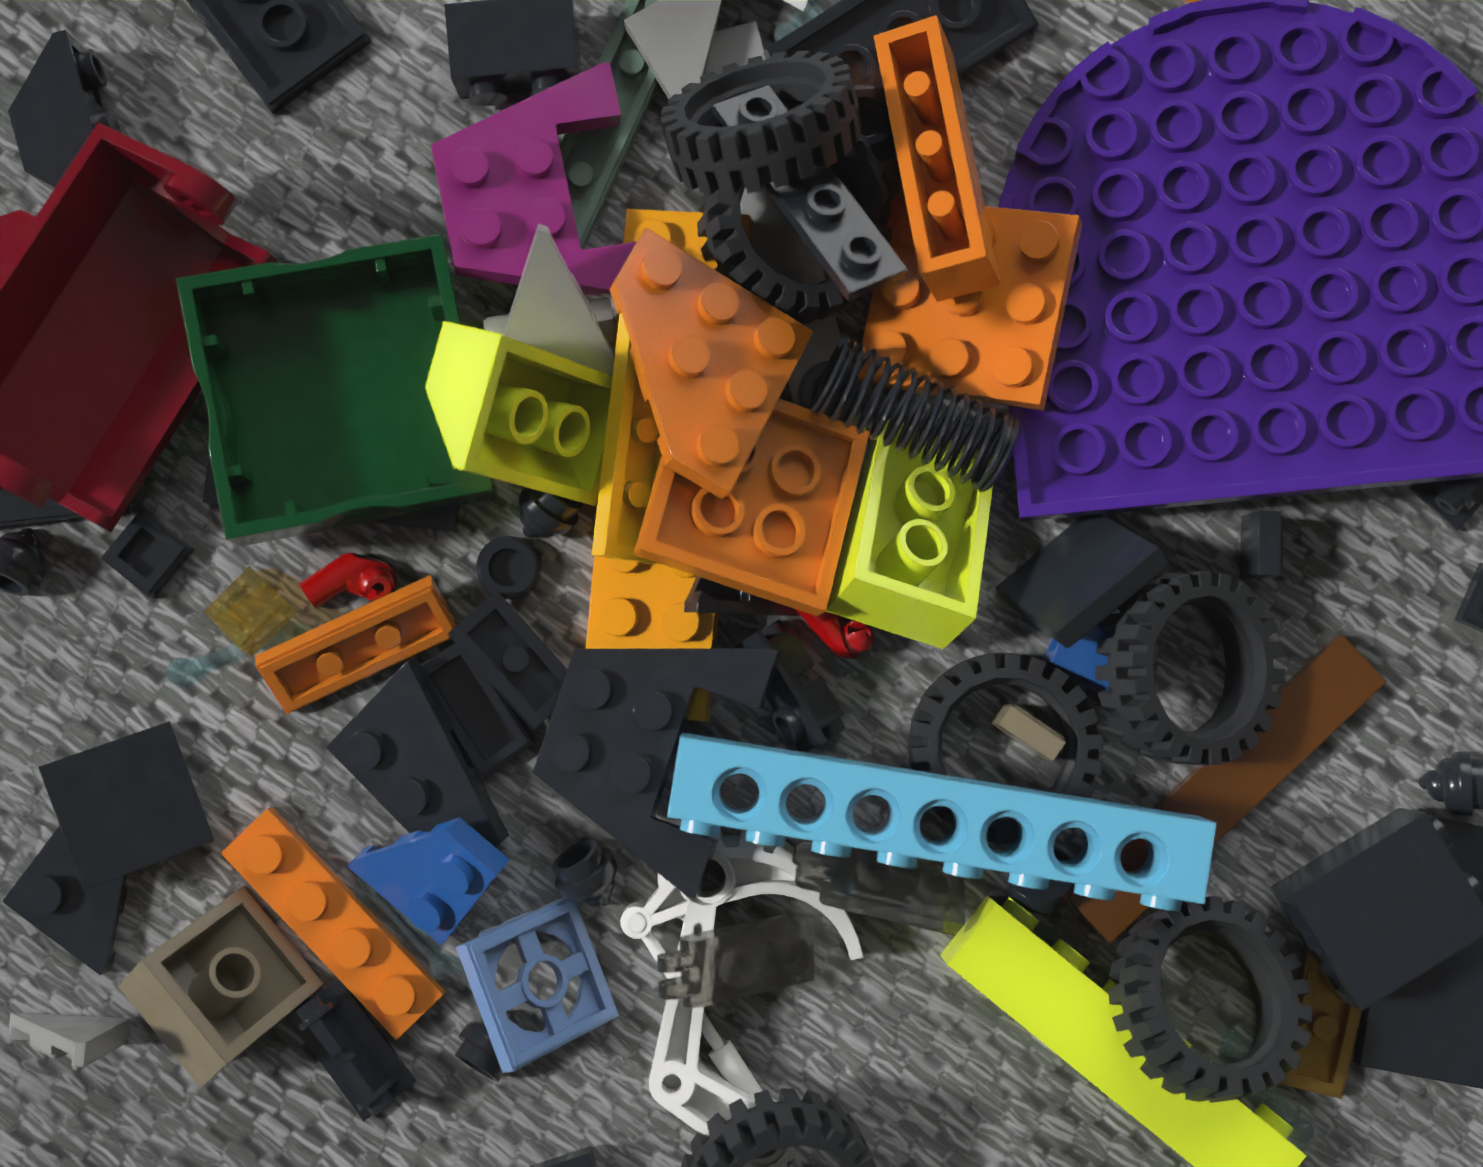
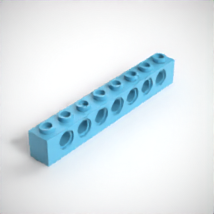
[667,733,1216,911]

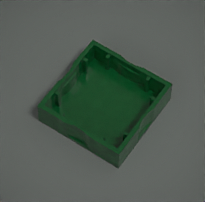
[176,234,495,546]

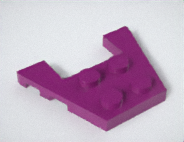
[431,62,637,297]

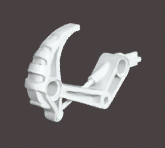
[620,829,863,1167]

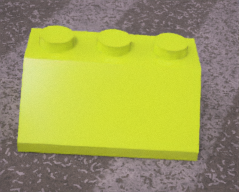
[425,321,612,506]

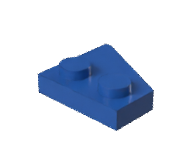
[348,817,510,946]

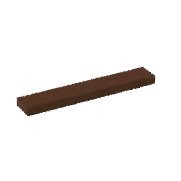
[1069,635,1387,943]

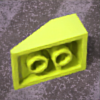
[826,419,994,649]

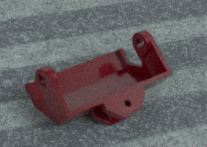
[0,122,279,533]

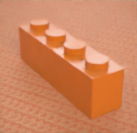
[874,15,1001,302]

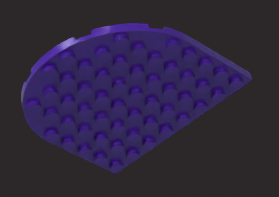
[998,0,1483,522]

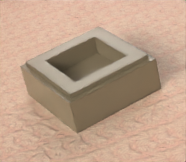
[990,704,1066,761]

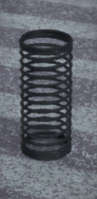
[810,336,1020,493]

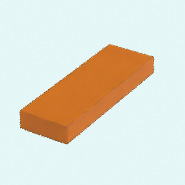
[255,575,457,714]

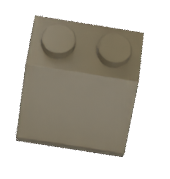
[118,886,324,1088]

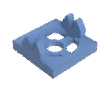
[456,897,619,1073]

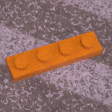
[221,807,446,1040]

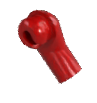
[299,552,396,609]
[795,609,874,659]

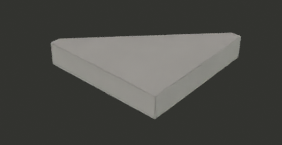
[624,0,723,99]
[503,224,615,376]
[9,1012,129,1070]

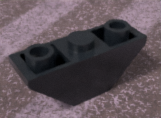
[8,30,122,190]

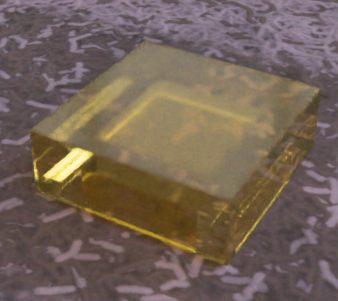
[204,566,297,657]

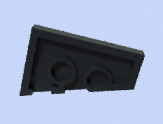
[326,656,509,848]

